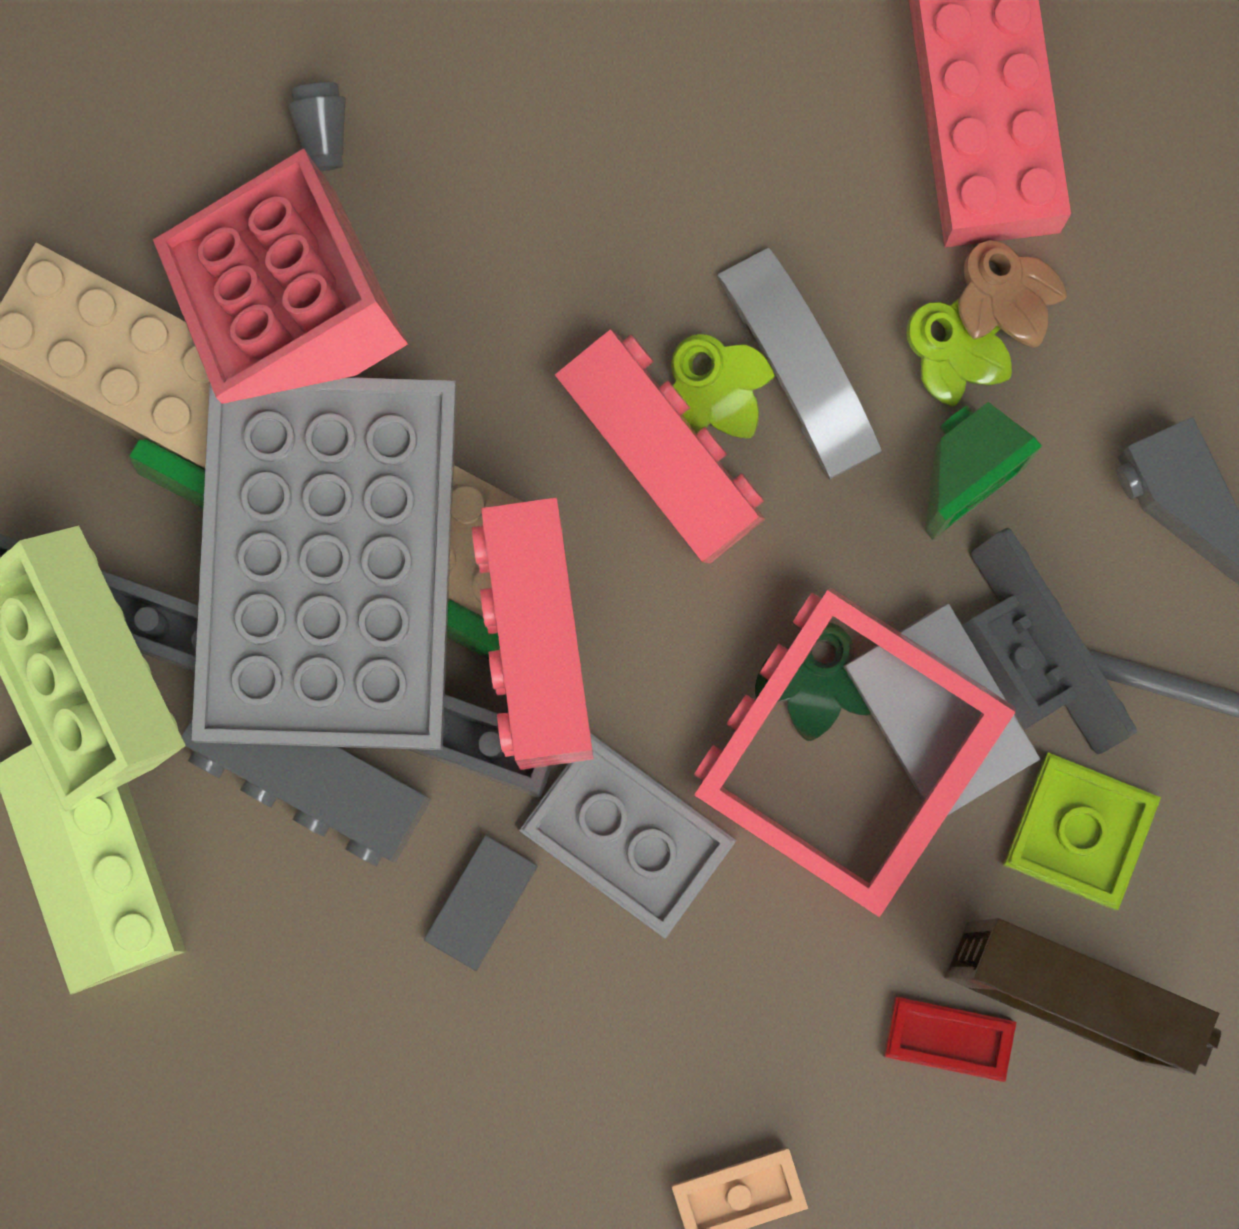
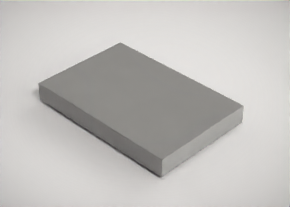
[843,604,1040,816]
[519,734,737,939]

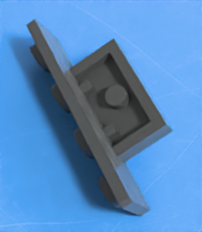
[962,528,1137,754]

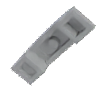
[717,248,882,480]

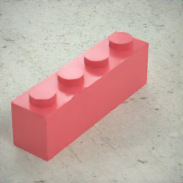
[555,329,765,564]

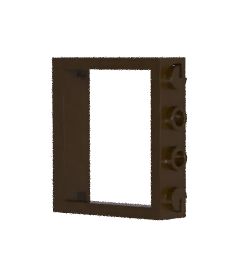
[944,918,1221,1075]

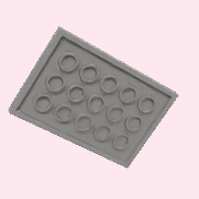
[191,378,457,750]

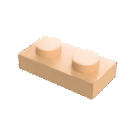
[671,1147,808,1229]

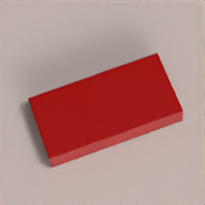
[883,997,1017,1082]

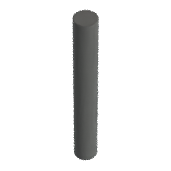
[1090,650,1239,718]

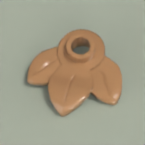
[958,240,1067,348]

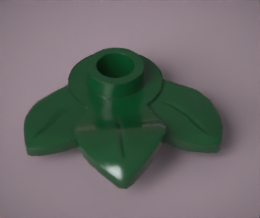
[755,622,871,741]

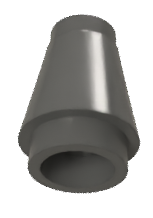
[288,82,346,171]

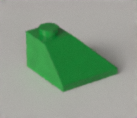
[925,402,1042,540]

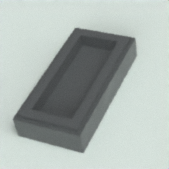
[424,835,538,971]

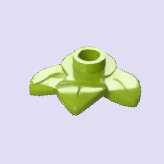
[906,299,1012,407]
[671,334,775,439]

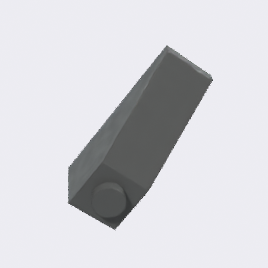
[1116,417,1239,585]

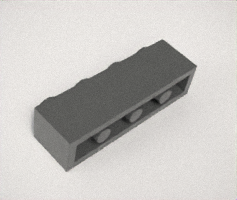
[182,717,431,867]

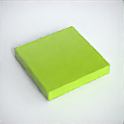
[1002,752,1161,911]

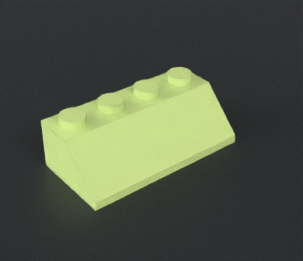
[0,525,186,812]
[0,743,186,994]

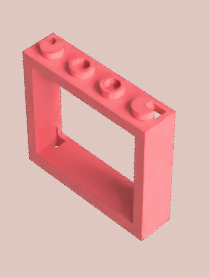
[694,588,1016,917]

